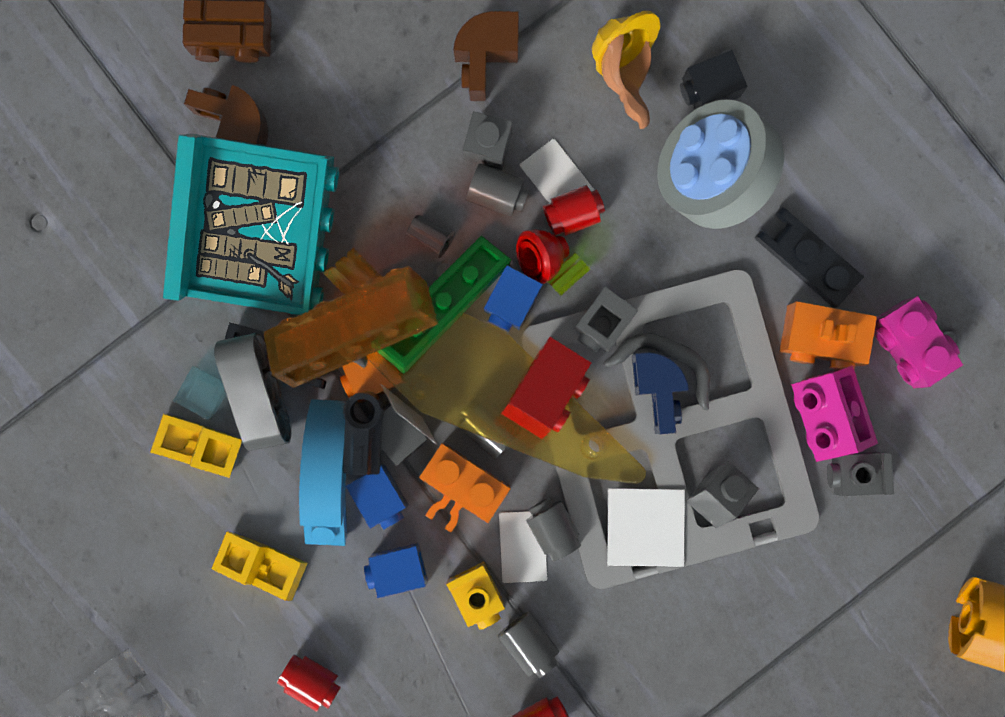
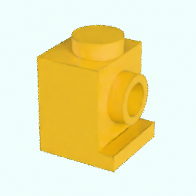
[446,561,505,630]

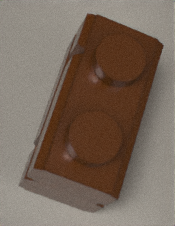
[182,0,272,63]

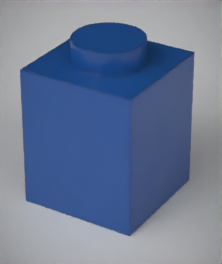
[484,265,543,332]
[345,464,408,530]
[364,542,428,598]

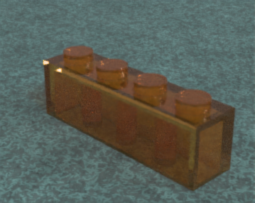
[263,266,438,388]

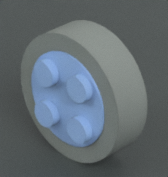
[657,100,784,229]

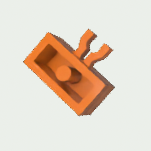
[779,301,877,370]
[419,443,511,532]

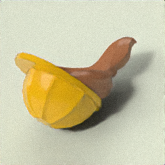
[592,11,661,129]

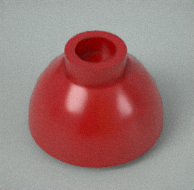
[516,229,570,284]

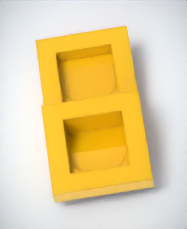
[150,413,242,478]
[211,531,307,601]

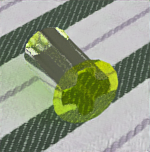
[548,250,591,296]

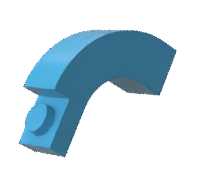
[299,399,347,546]

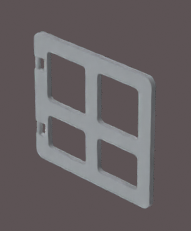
[522,270,819,589]

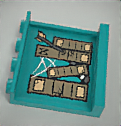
[163,133,339,322]

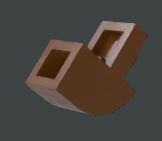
[454,11,519,101]
[184,85,268,145]

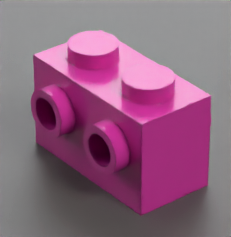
[874,296,963,389]
[791,365,878,462]

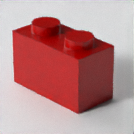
[501,337,591,439]

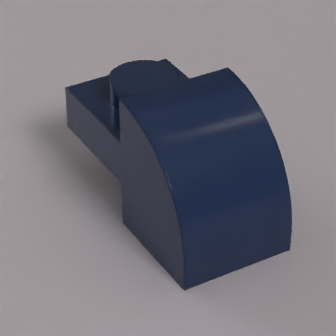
[632,353,689,434]

